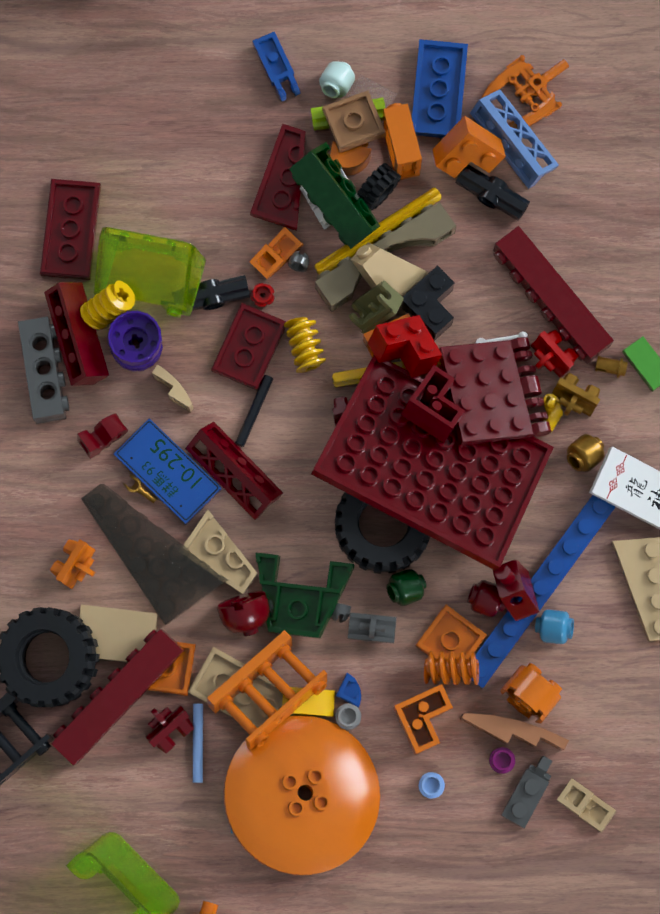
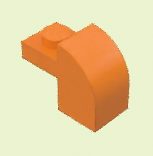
[330,141,372,176]

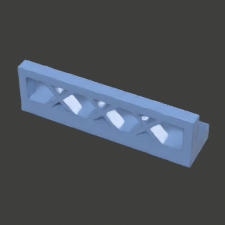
[470,89,559,189]

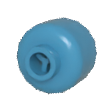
[535,609,574,644]

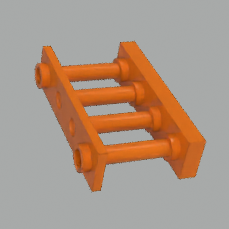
[207,630,327,750]

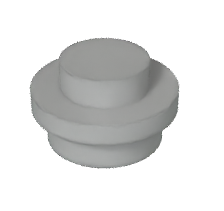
[335,703,361,730]

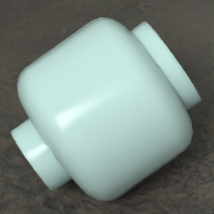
[319,61,355,98]

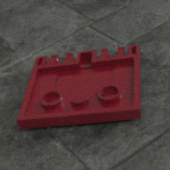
[439,337,552,445]

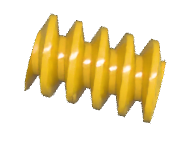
[80,280,135,330]
[284,317,326,373]

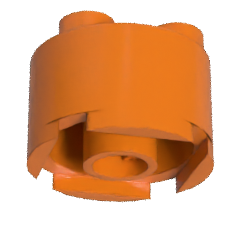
[500,663,562,724]

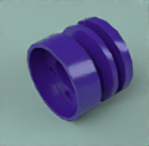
[108,310,163,371]

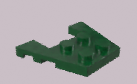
[255,553,355,639]

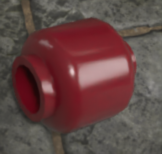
[467,580,505,617]

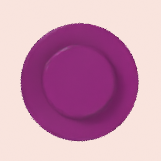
[489,747,515,774]

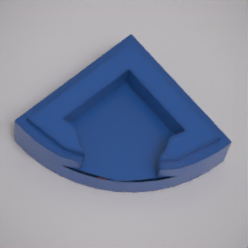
[336,673,361,708]

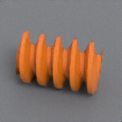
[424,651,479,685]

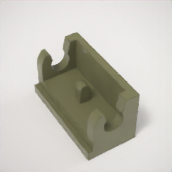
[349,281,404,334]

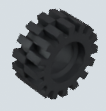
[357,163,401,210]

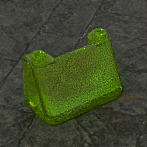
[94,227,206,318]
[66,832,180,914]

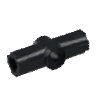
[455,164,530,221]
[172,275,250,314]

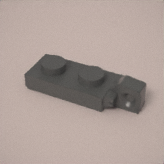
[501,756,552,828]

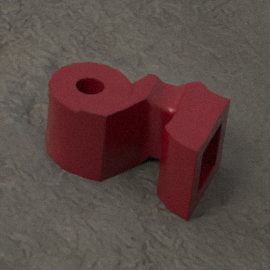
[77,413,128,459]

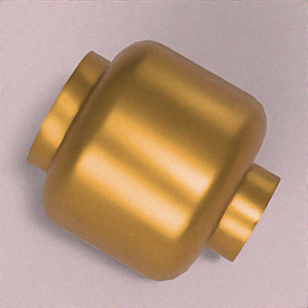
[567,434,605,472]

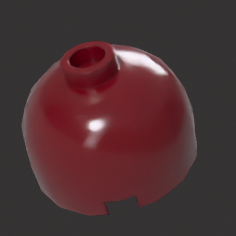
[217,591,270,637]

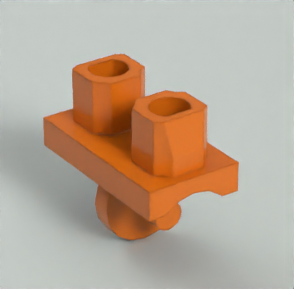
[50,539,96,589]

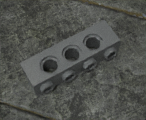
[18,316,69,424]

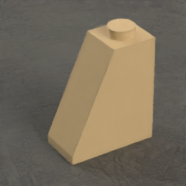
[350,242,428,297]

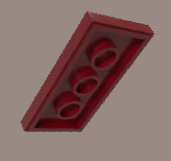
[40,179,101,280]

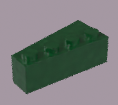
[289,142,380,249]

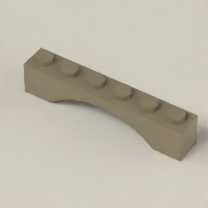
[315,202,456,312]

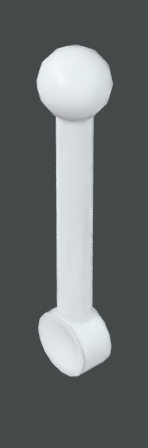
[476,331,528,343]

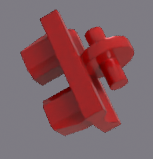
[530,330,578,378]

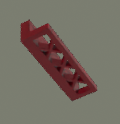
[185,422,283,520]

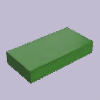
[622,336,660,392]

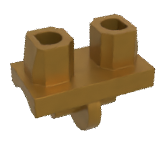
[551,373,600,417]

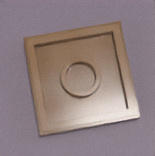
[322,90,386,153]

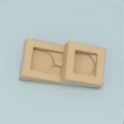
[152,364,193,413]
[557,779,616,833]

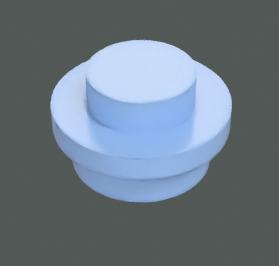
[418,772,445,799]

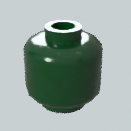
[386,569,426,606]

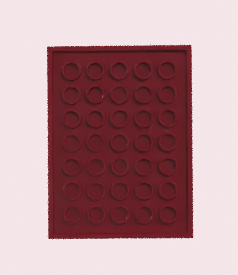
[311,355,554,571]

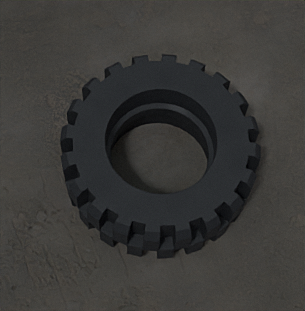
[335,492,430,574]
[0,607,100,707]

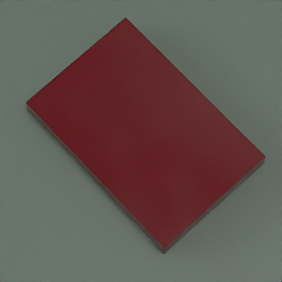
[211,303,286,391]

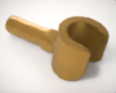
[123,475,157,503]

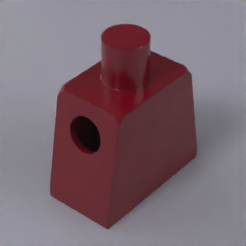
[493,560,540,621]

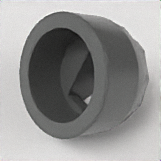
[288,251,310,272]
[331,603,351,623]

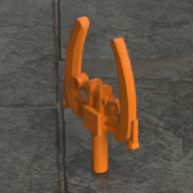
[481,55,569,129]

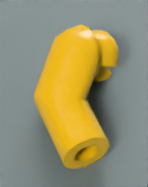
[543,393,563,433]

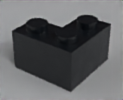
[400,265,455,341]

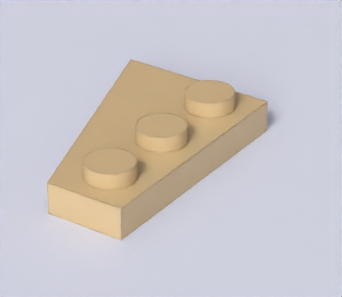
[179,510,257,595]

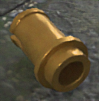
[595,355,628,378]

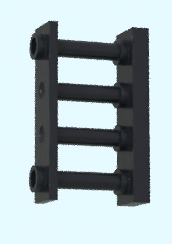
[0,692,53,786]

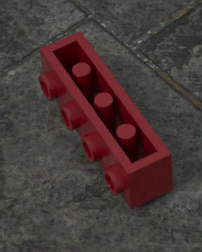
[44,282,109,386]

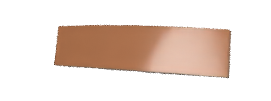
[460,713,569,751]

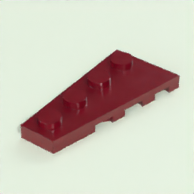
[250,124,306,231]

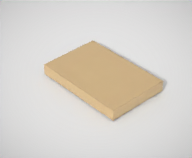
[79,604,159,663]

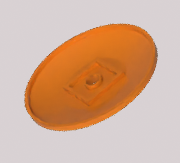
[224,716,380,875]

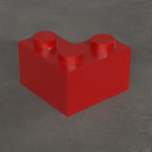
[368,315,442,378]

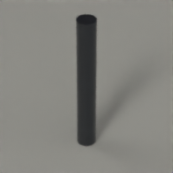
[235,375,273,447]

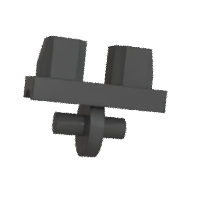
[348,612,397,644]

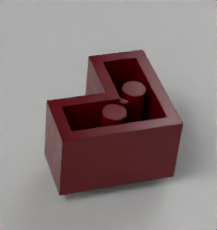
[401,365,465,443]

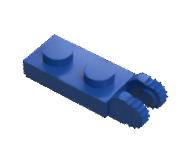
[252,31,300,102]

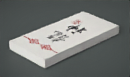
[589,447,660,530]

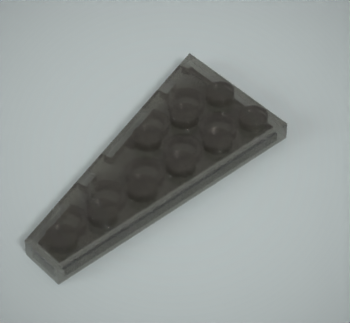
[81,484,228,625]

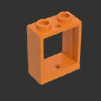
[382,103,422,180]

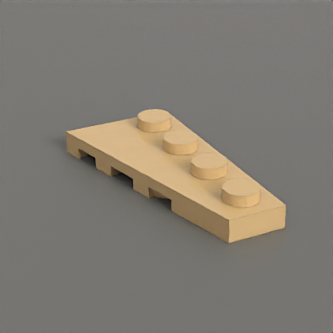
[611,537,660,642]

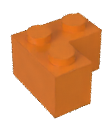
[432,116,506,178]
[393,684,453,755]

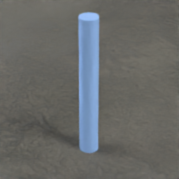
[193,704,203,783]

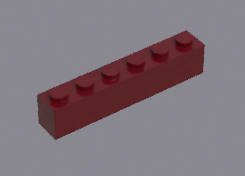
[493,226,614,364]
[51,629,185,766]

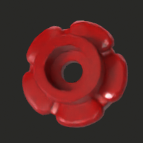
[250,283,275,307]

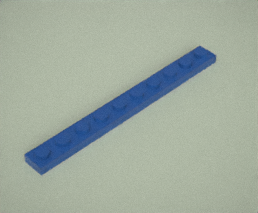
[471,495,615,689]

